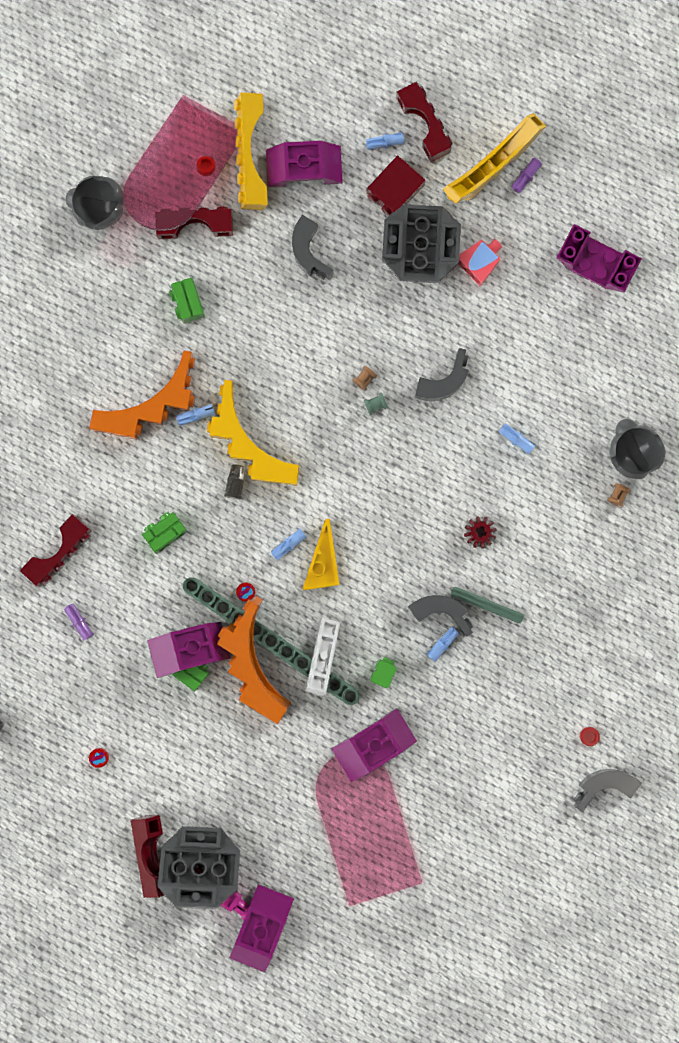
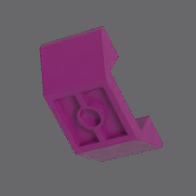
[266,140,343,188]
[556,224,642,293]
[147,622,231,678]
[331,708,417,782]
[229,884,294,973]

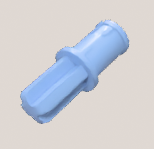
[366,132,404,149]
[176,404,215,426]
[499,424,536,454]
[271,528,307,560]
[426,627,459,662]

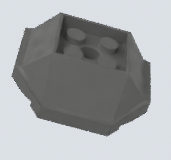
[382,204,461,283]
[158,826,240,909]

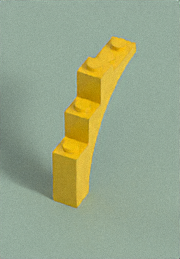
[443,113,547,204]
[207,380,299,486]

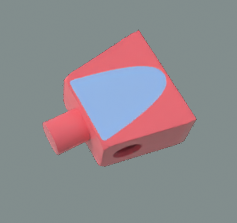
[458,239,502,287]

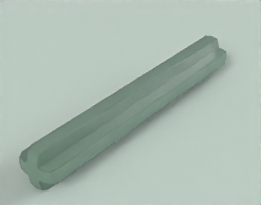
[451,587,524,623]

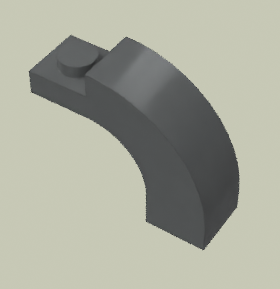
[292,215,334,280]
[415,348,469,401]
[408,595,473,637]
[573,769,642,812]

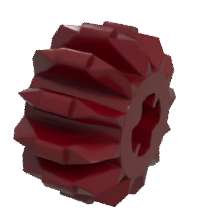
[464,516,497,549]

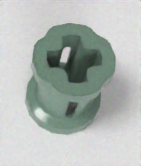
[364,393,388,415]

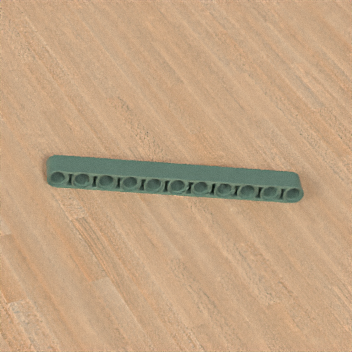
[183,577,359,705]

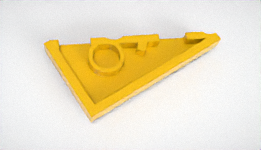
[303,518,340,591]

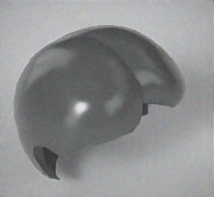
[65,176,124,230]
[609,419,665,479]

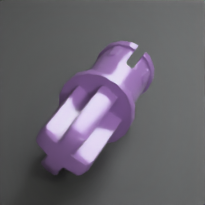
[512,158,542,193]
[64,604,94,641]

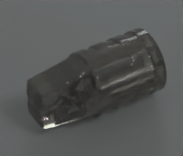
[224,464,245,500]

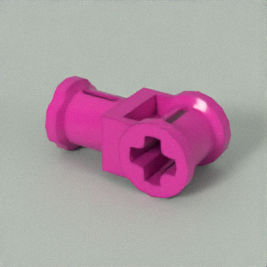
[220,891,250,920]

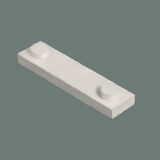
[306,618,340,696]

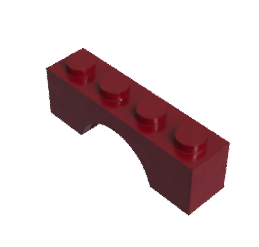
[396,81,453,163]
[155,206,233,240]
[20,514,92,587]
[130,815,165,898]

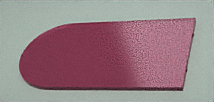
[123,95,238,231]
[315,756,422,906]

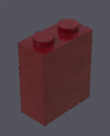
[367,155,426,216]

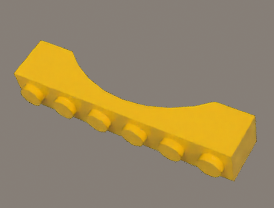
[234,92,268,210]

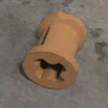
[352,366,377,391]
[607,483,631,508]

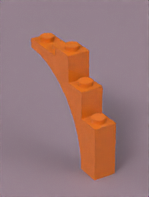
[89,350,195,440]
[217,596,291,724]

